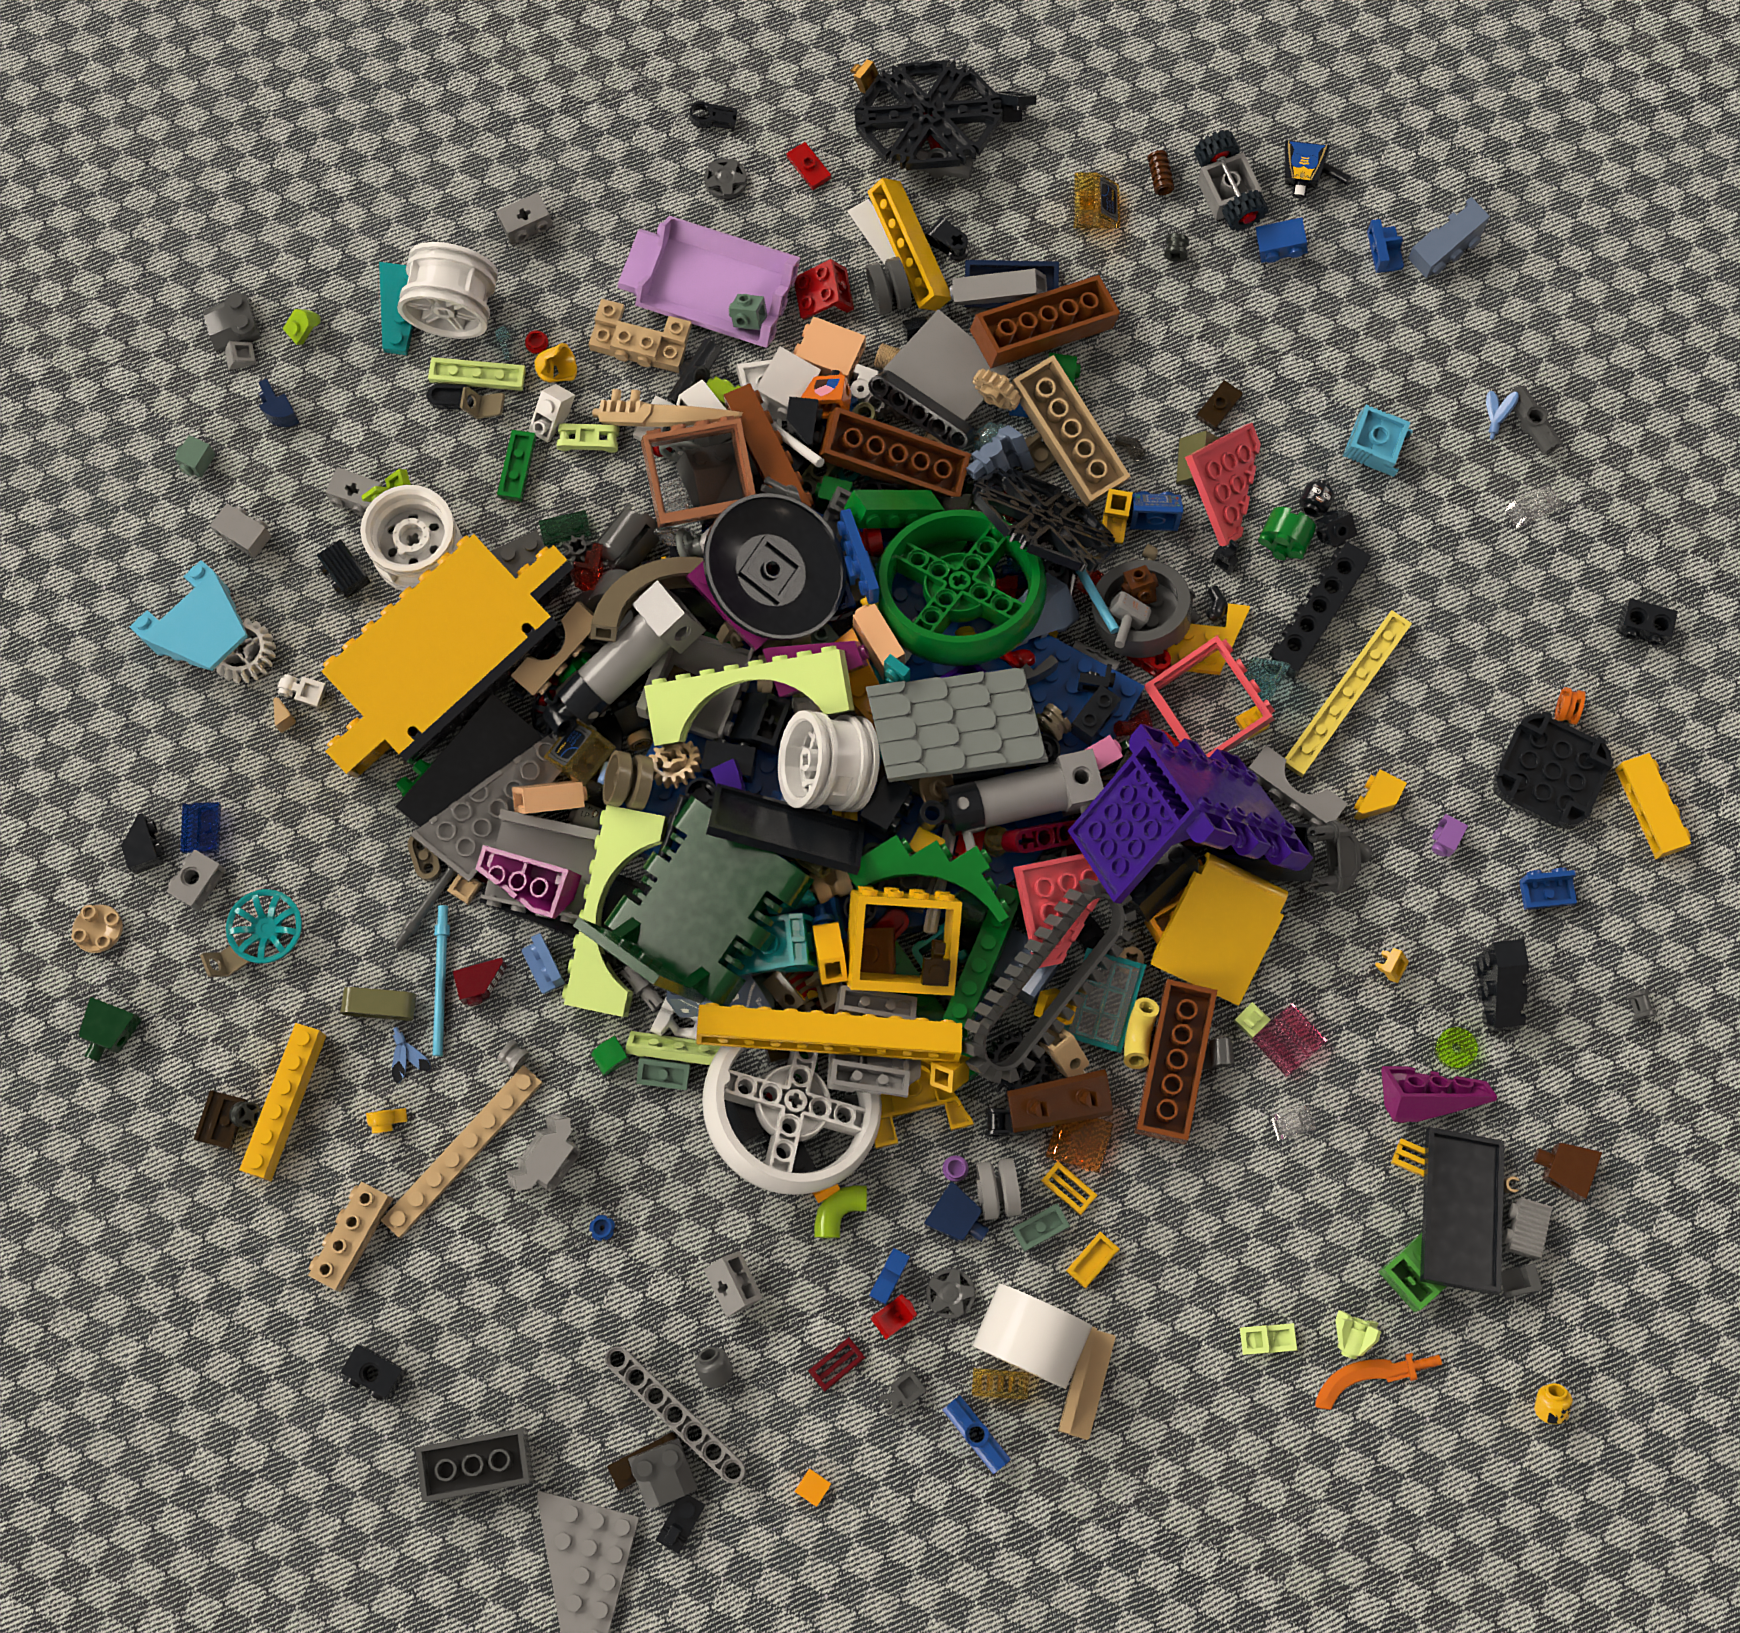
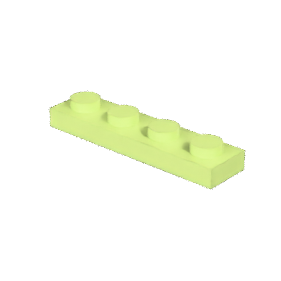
[428,357,526,391]
[626,1031,721,1065]

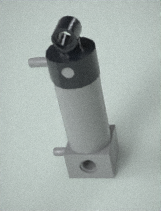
[543,580,706,737]
[917,748,1104,851]

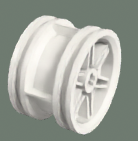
[397,242,498,339]
[360,485,463,591]

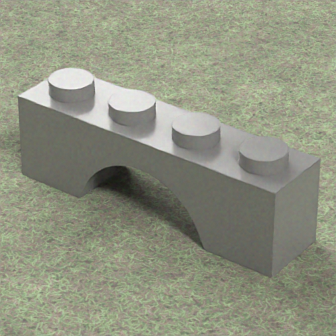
[1248,745,1348,827]

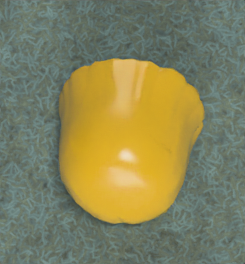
[534,343,577,383]

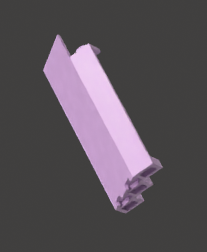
[617,216,800,348]

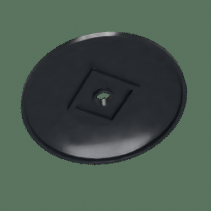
[703,493,846,641]

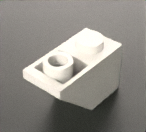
[528,384,575,443]

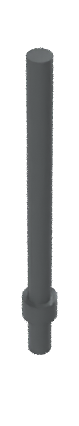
[392,866,456,950]

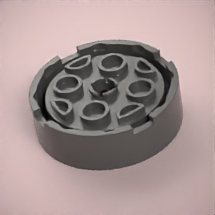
[1092,560,1192,658]

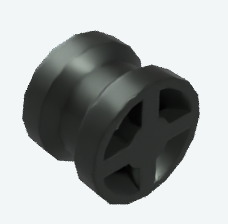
[1164,233,1189,262]
[229,1101,261,1128]

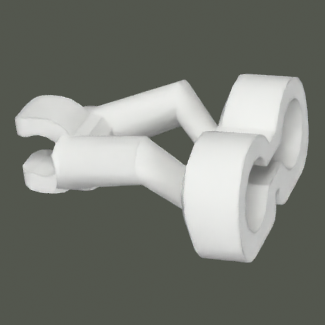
[650,998,698,1040]

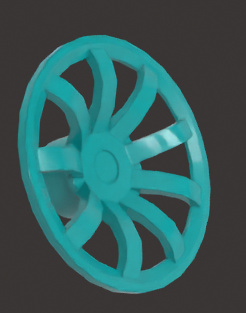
[226,889,302,964]

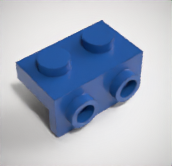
[1519,867,1577,910]

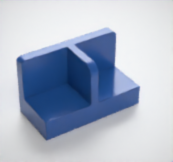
[1367,219,1404,273]

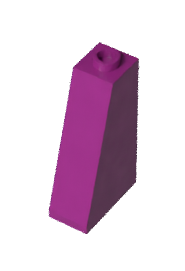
[762,641,869,698]

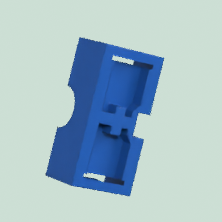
[869,1248,910,1306]

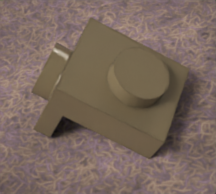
[805,970,842,1011]

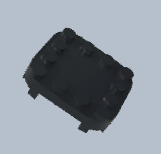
[1493,711,1614,830]

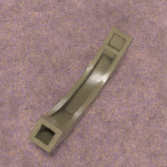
[590,557,703,642]

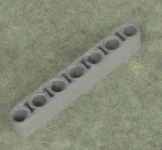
[605,1347,747,1484]

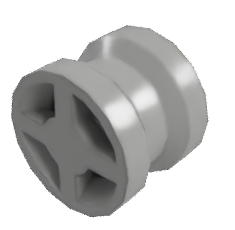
[497,1039,530,1072]

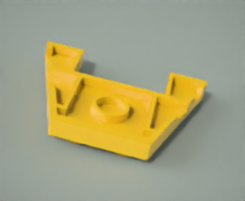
[1166,603,1250,675]
[875,1069,974,1149]

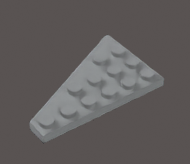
[537,1491,640,1633]

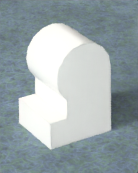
[850,364,879,403]

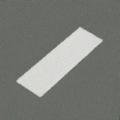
[847,199,896,265]

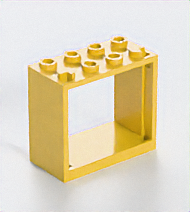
[843,886,962,996]

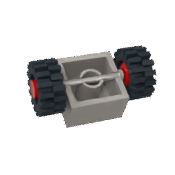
[1194,130,1269,231]

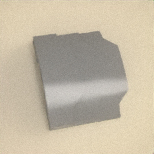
[827,985,921,1098]

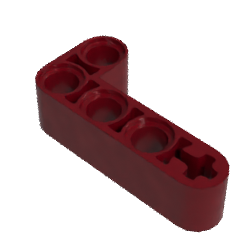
[1001,818,1082,857]

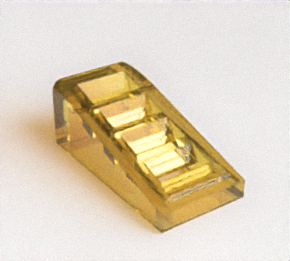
[972,1368,1029,1400]

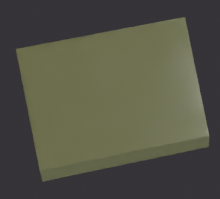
[1176,431,1219,486]

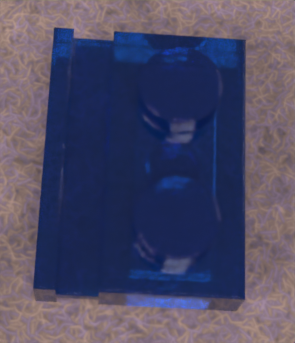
[180,802,221,854]

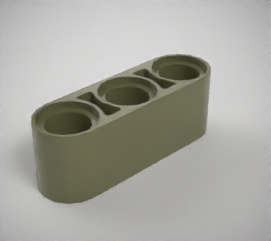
[340,987,417,1021]

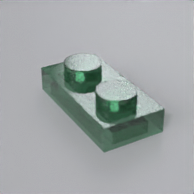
[539,510,591,546]

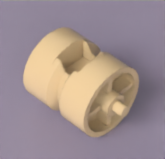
[808,869,853,904]

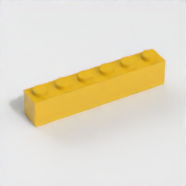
[867,178,951,311]
[239,1023,326,1181]

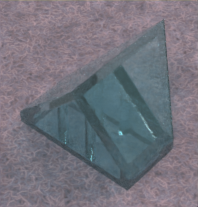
[1244,657,1290,702]

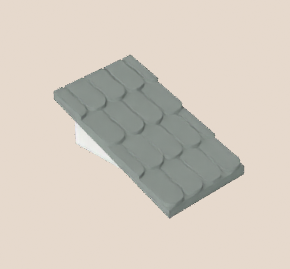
[866,668,1049,782]

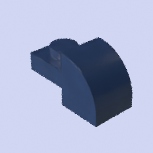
[258,378,300,427]

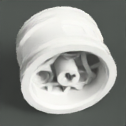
[778,710,880,812]

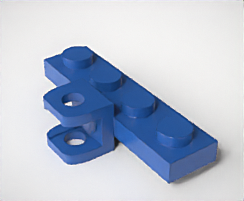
[837,509,879,604]

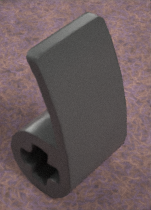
[1202,1038,1235,1070]

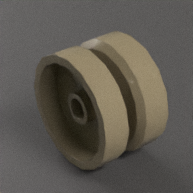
[603,750,654,811]

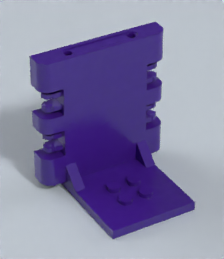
[1068,724,1313,904]

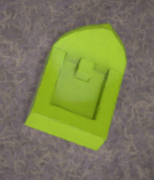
[283,309,321,345]

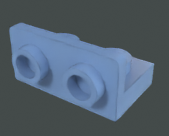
[522,933,565,994]

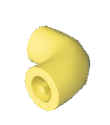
[1124,998,1160,1069]

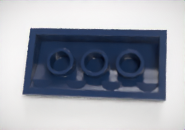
[964,260,1059,308]

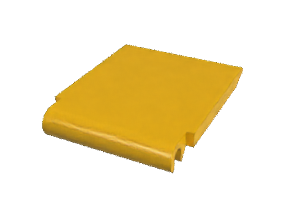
[1150,852,1288,1006]

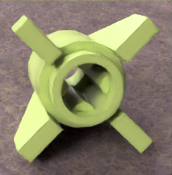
[1335,1310,1381,1359]

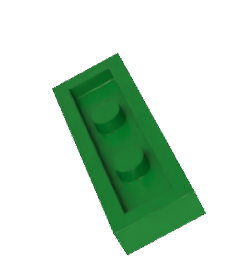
[497,429,536,502]

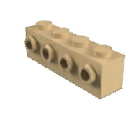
[308,1181,393,1292]

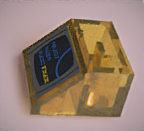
[1073,172,1120,228]
[543,720,616,786]

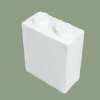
[755,346,821,421]

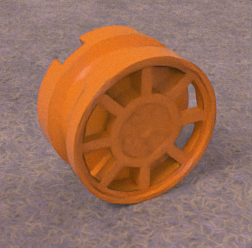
[1555,687,1585,725]

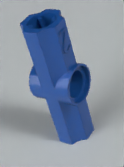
[942,1395,1011,1474]

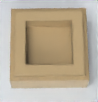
[447,874,483,905]

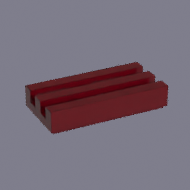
[808,1337,865,1392]

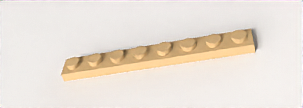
[380,1065,543,1238]

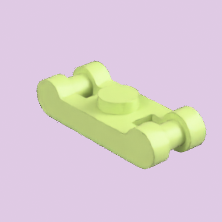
[557,423,620,453]

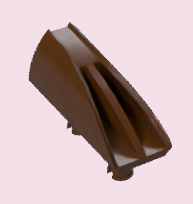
[1007,1069,1113,1133]

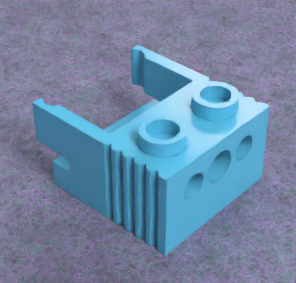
[1343,404,1413,477]

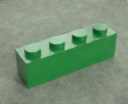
[844,490,945,529]

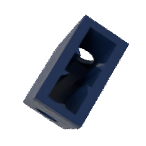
[924,1181,990,1243]

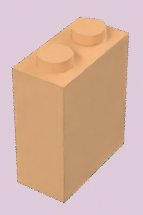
[793,316,866,383]
[853,603,905,680]
[512,781,587,814]

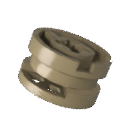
[1036,703,1072,742]

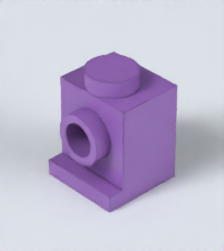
[1432,814,1468,857]

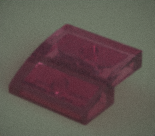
[1252,1003,1327,1077]

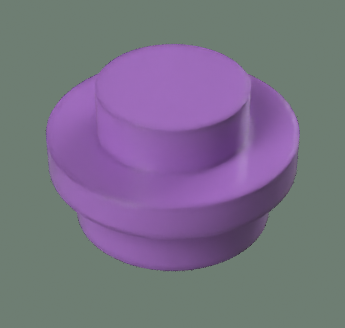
[943,1155,969,1182]

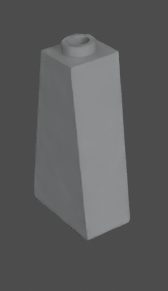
[950,269,1047,305]

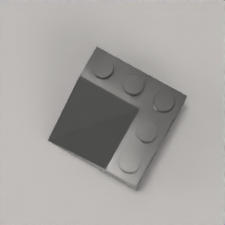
[676,442,766,527]

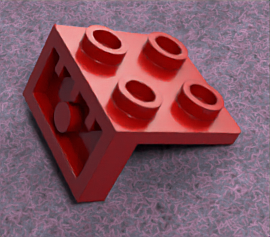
[794,259,854,320]

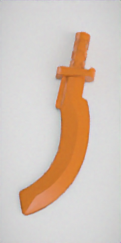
[1315,1353,1442,1410]

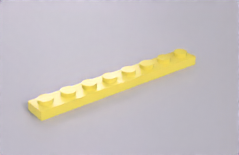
[1285,610,1412,777]

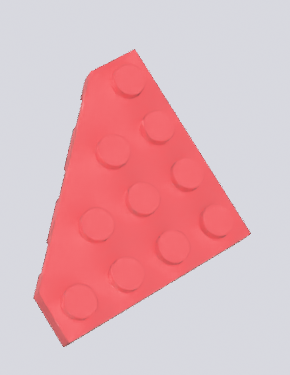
[1185,423,1261,546]
[1013,854,1100,968]

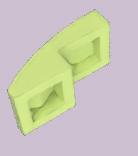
[1240,1323,1298,1355]

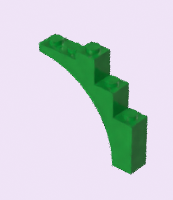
[847,835,1011,924]

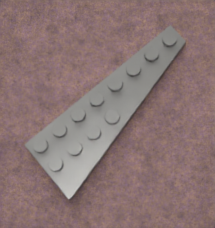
[411,718,597,882]

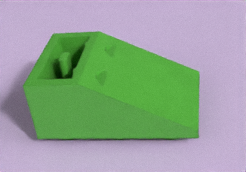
[1378,1232,1446,1312]

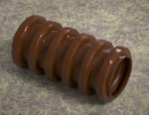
[1147,150,1175,195]

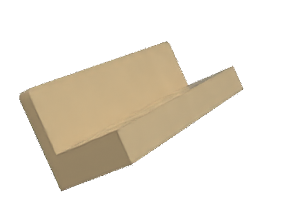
[1058,1327,1115,1440]

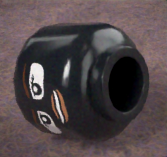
[1299,480,1335,517]

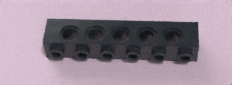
[1269,542,1372,680]

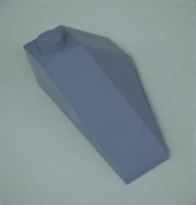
[989,572,1080,646]

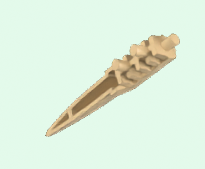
[592,389,743,427]

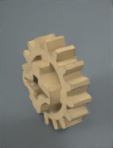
[972,368,1022,411]
[648,741,702,789]

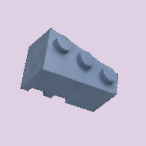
[1408,197,1490,278]

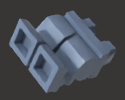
[966,425,1035,492]

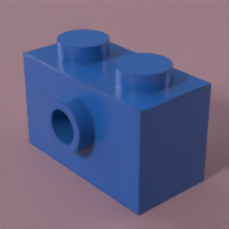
[1255,217,1308,263]

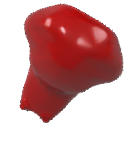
[1000,649,1036,669]

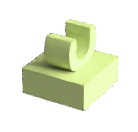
[1233,1002,1271,1039]

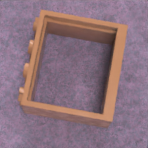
[641,415,756,529]

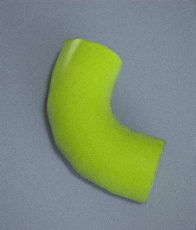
[814,1185,867,1238]

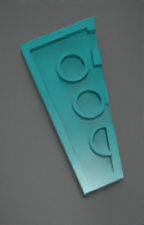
[379,262,414,356]

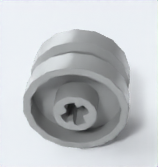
[976,1158,1022,1221]

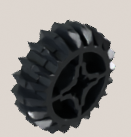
[986,1030,1054,1098]

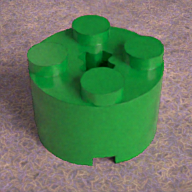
[1258,507,1316,560]

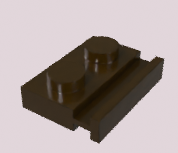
[193,1090,248,1150]

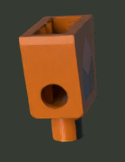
[801,370,852,419]

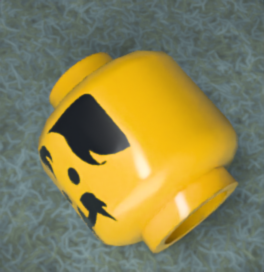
[1534,1383,1573,1425]

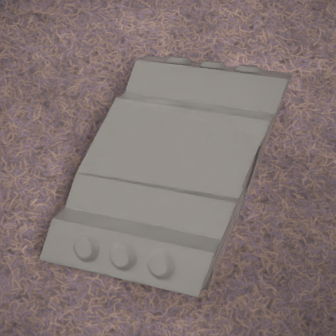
[506,1114,581,1193]

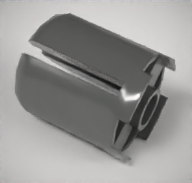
[595,504,664,572]

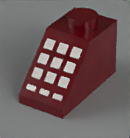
[453,957,507,1006]

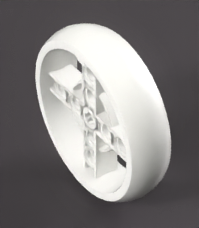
[702,1046,882,1195]

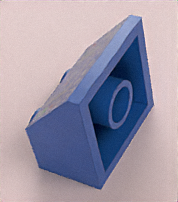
[1130,491,1183,531]

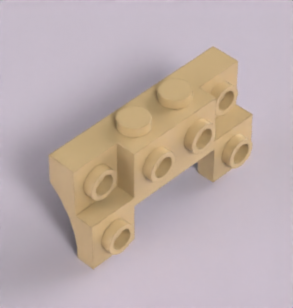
[588,299,692,373]

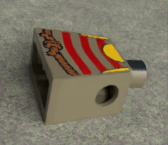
[763,971,819,1012]

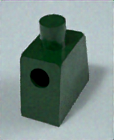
[79,997,142,1062]

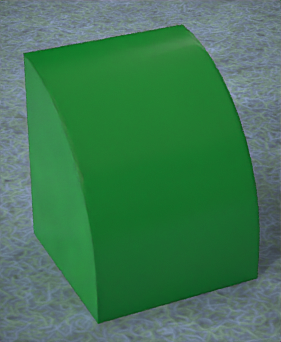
[591,1035,630,1077]

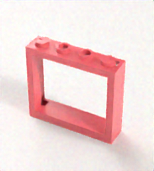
[1144,635,1275,757]

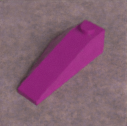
[475,845,582,919]
[1381,1066,1497,1123]

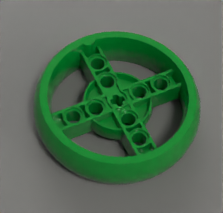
[875,510,1047,667]

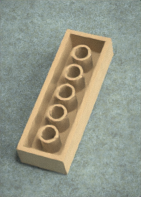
[1011,355,1131,507]

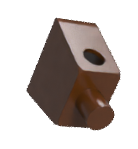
[1533,1143,1602,1202]

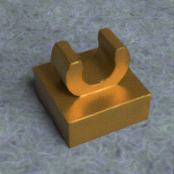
[850,59,878,93]

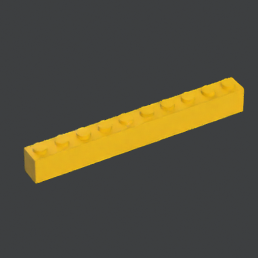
[696,1003,962,1063]

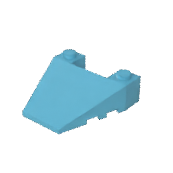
[129,560,248,671]

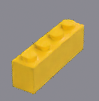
[1615,753,1691,859]

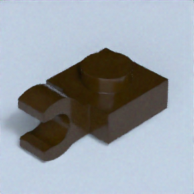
[921,939,951,987]

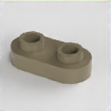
[407,836,442,881]

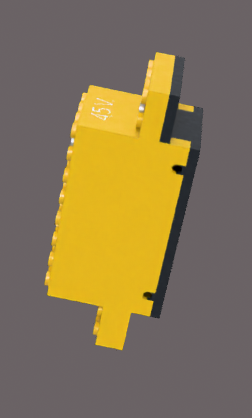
[321,534,576,778]

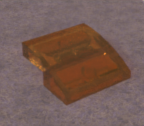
[1046,1118,1114,1173]

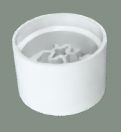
[972,1283,1092,1389]

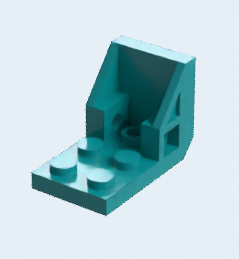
[727,913,818,976]

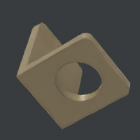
[460,387,505,419]
[200,939,250,977]

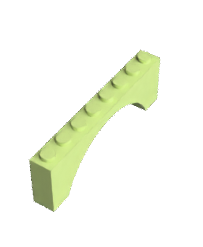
[644,646,855,746]
[562,805,668,1017]

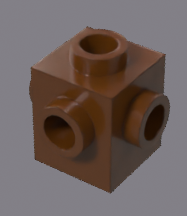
[1121,565,1159,605]

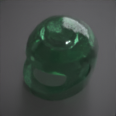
[954,889,989,931]

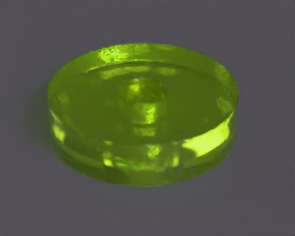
[1435,1027,1478,1069]

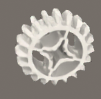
[216,618,276,684]

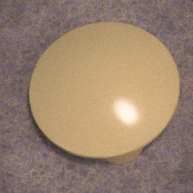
[71,905,123,953]

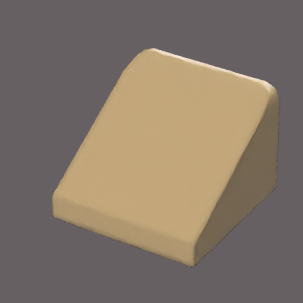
[273,697,296,733]

